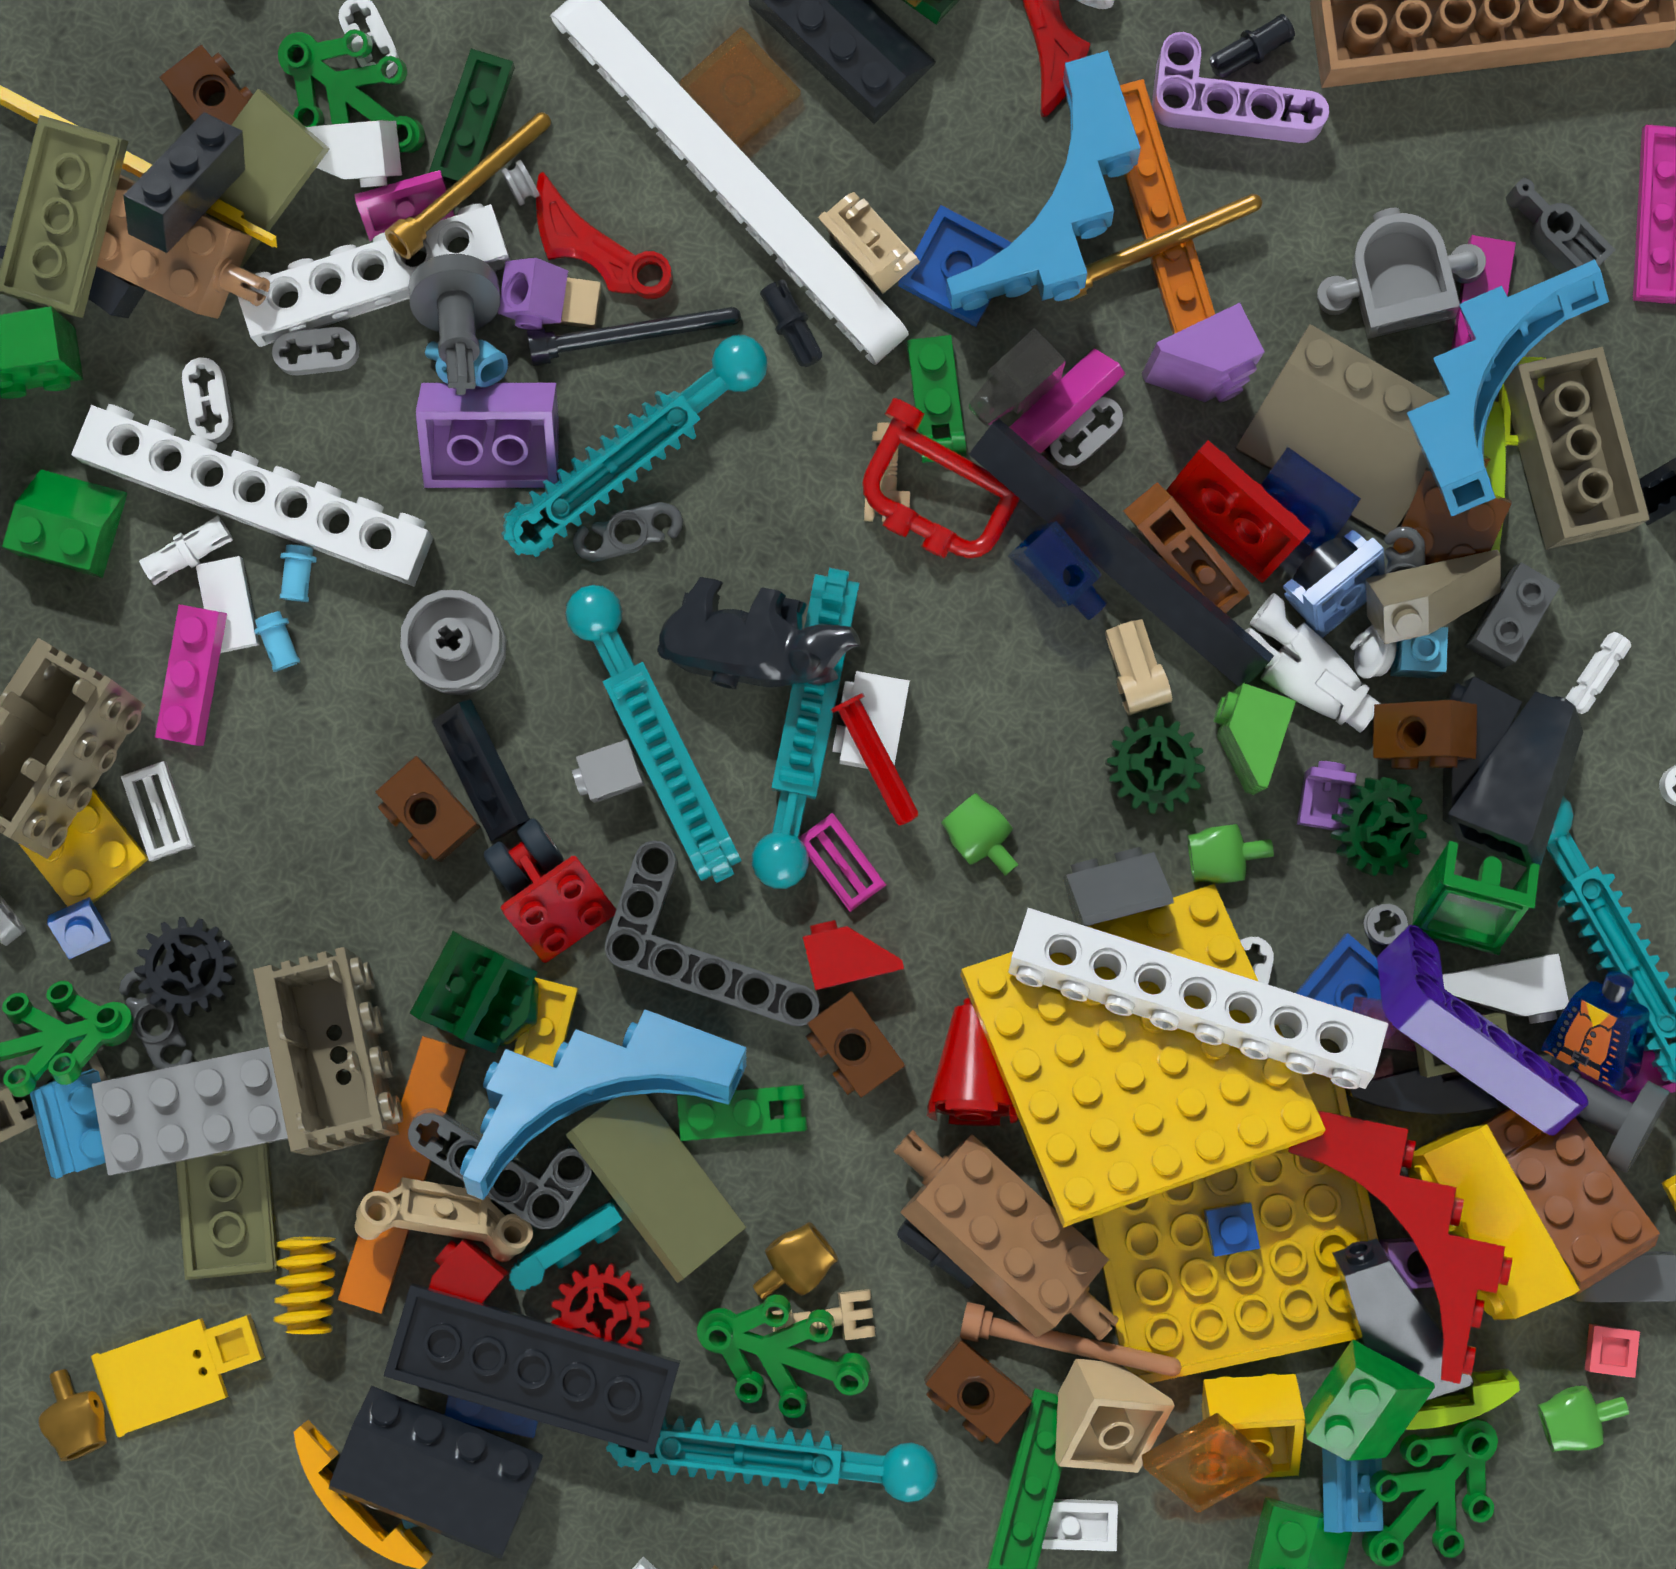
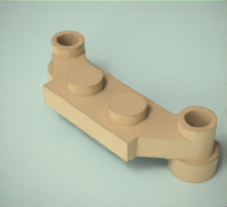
[355,1177,533,1262]

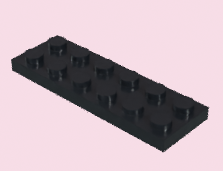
[384,1283,681,1455]

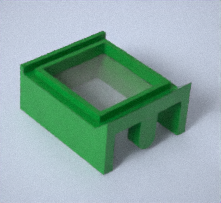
[1412,841,1540,955]

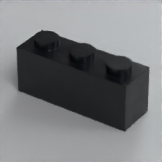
[123,112,245,253]

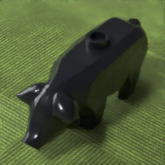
[657,577,861,689]

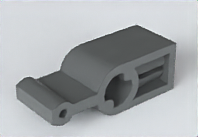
[1505,177,1615,274]

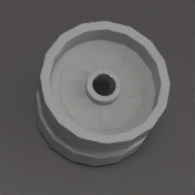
[400,590,507,695]

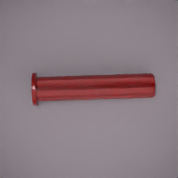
[831,693,918,826]

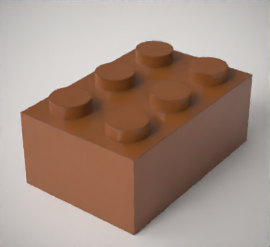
[1508,1118,1660,1295]

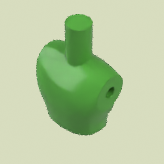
[941,793,1019,876]
[1187,824,1274,884]
[1537,1386,1629,1452]

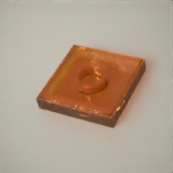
[678,27,801,149]
[1142,1413,1273,1513]

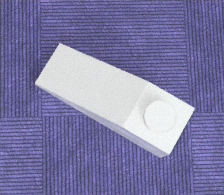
[306,120,402,188]
[1443,954,1570,1024]

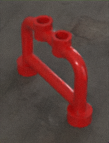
[862,398,1020,559]

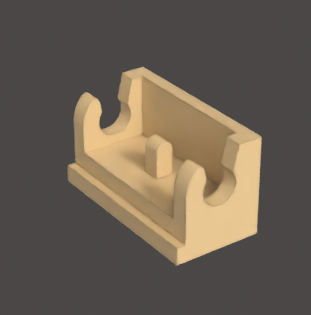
[818,192,920,294]

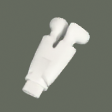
[1245,593,1380,733]

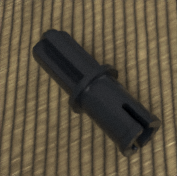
[1209,14,1295,78]
[760,280,822,368]
[897,1218,975,1289]

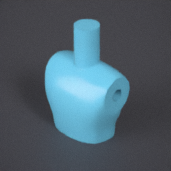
[425,339,508,387]

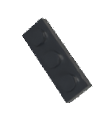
[432,699,530,841]

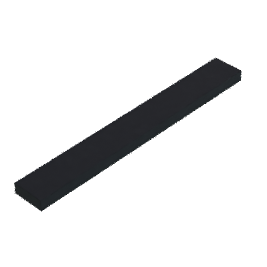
[969,418,1274,687]

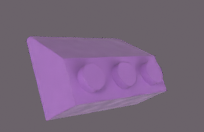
[1141,303,1265,403]
[416,383,559,488]

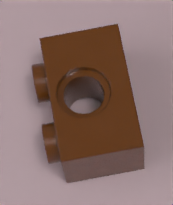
[159,45,253,125]
[1373,700,1477,770]
[375,756,481,862]
[805,991,906,1098]
[924,1336,1032,1444]

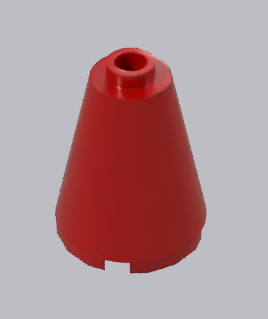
[927,998,1019,1126]

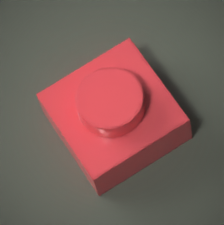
[1585,1324,1640,1378]

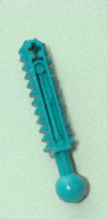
[501,335,768,557]
[752,567,860,889]
[565,585,742,883]
[1547,796,1676,1083]
[606,1415,938,1502]

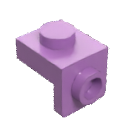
[1297,761,1357,831]

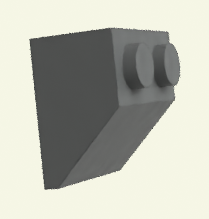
[1063,847,1174,926]

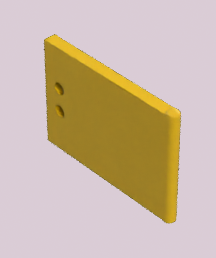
[91,1318,229,1437]

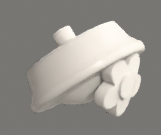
[1350,625,1397,679]

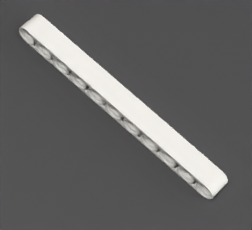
[550,0,909,365]

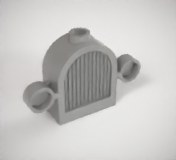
[1317,208,1486,339]

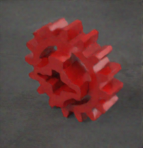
[551,1263,651,1346]

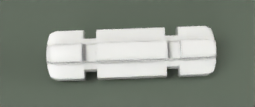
[1565,632,1631,714]

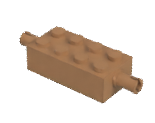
[97,174,270,319]
[893,1130,1119,1341]

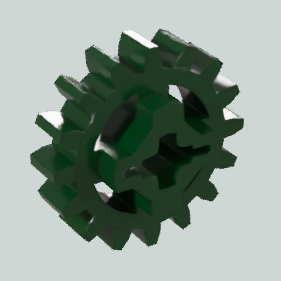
[1105,716,1205,815]
[1330,777,1428,876]

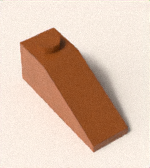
[1123,482,1250,614]

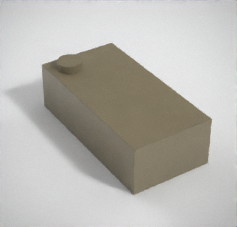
[1503,347,1650,550]

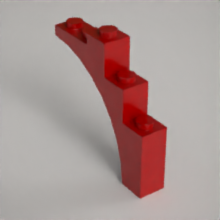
[1288,1110,1513,1384]

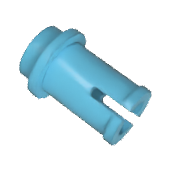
[279,545,317,602]
[254,611,301,672]

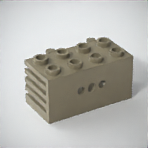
[0,638,146,859]
[253,947,403,1157]

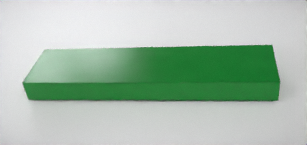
[986,1388,1062,1569]

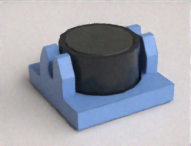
[1283,530,1385,638]

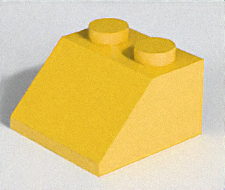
[1202,1374,1305,1481]

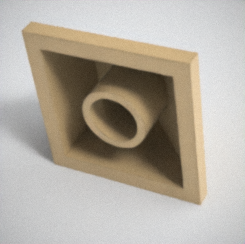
[1055,1359,1175,1473]

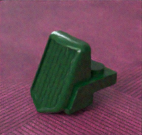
[410,931,539,1053]

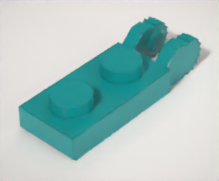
[509,1198,624,1291]

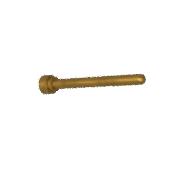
[385,112,551,259]
[1069,194,1262,301]

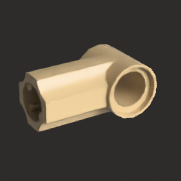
[1105,619,1172,715]

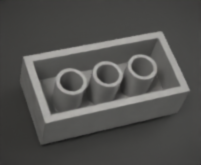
[92,1047,288,1175]

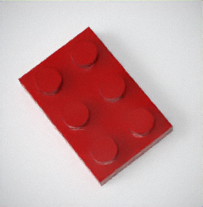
[1166,440,1311,583]

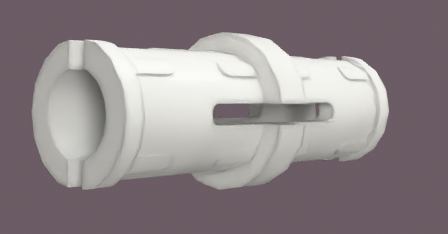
[139,515,233,585]

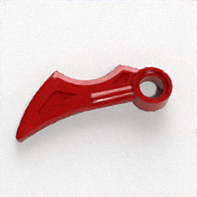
[1022,0,1091,117]
[536,172,673,299]

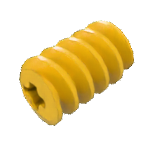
[273,1237,336,1334]

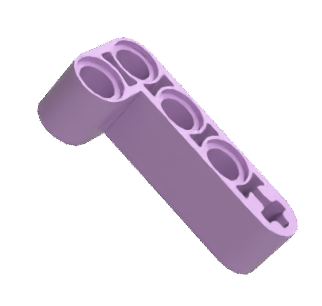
[1152,32,1329,143]

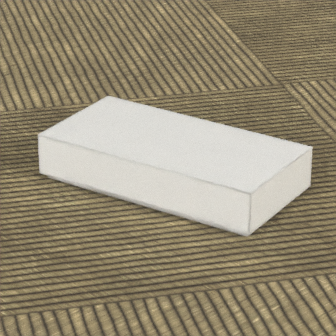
[196,556,260,653]

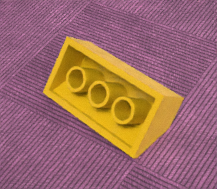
[1408,1124,1580,1320]

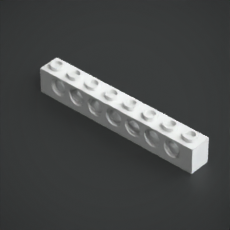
[71,404,434,587]
[1008,908,1388,1089]

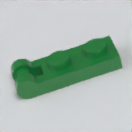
[907,335,967,463]
[677,1084,808,1141]

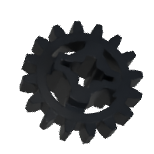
[134,917,238,1018]

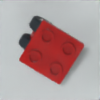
[484,818,616,963]

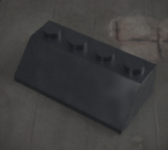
[749,0,936,124]
[328,1385,543,1559]

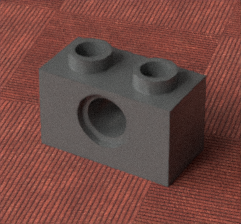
[1465,562,1560,669]

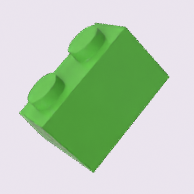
[1213,683,1296,795]

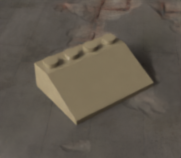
[1235,324,1439,537]

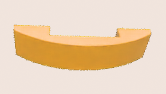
[293,1419,433,1569]

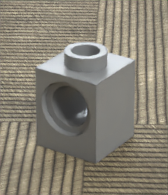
[572,739,645,803]

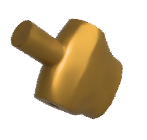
[753,1222,838,1300]
[39,1369,107,1461]

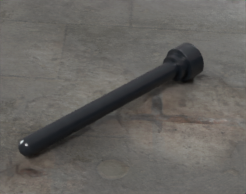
[527,307,741,366]

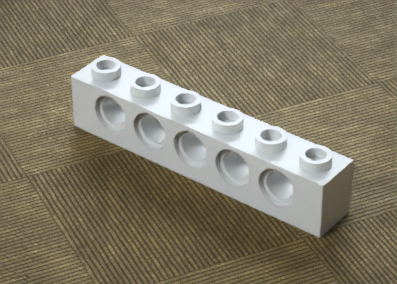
[238,204,511,347]

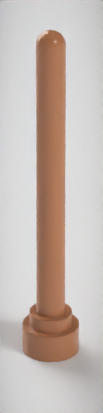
[960,1302,1182,1376]

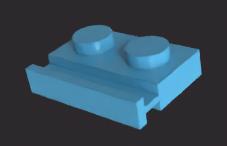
[30,1069,106,1179]
[1322,1448,1383,1533]

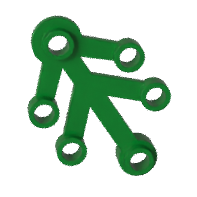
[278,29,425,154]
[0,981,133,1097]
[697,1295,871,1418]
[1362,1418,1498,1567]

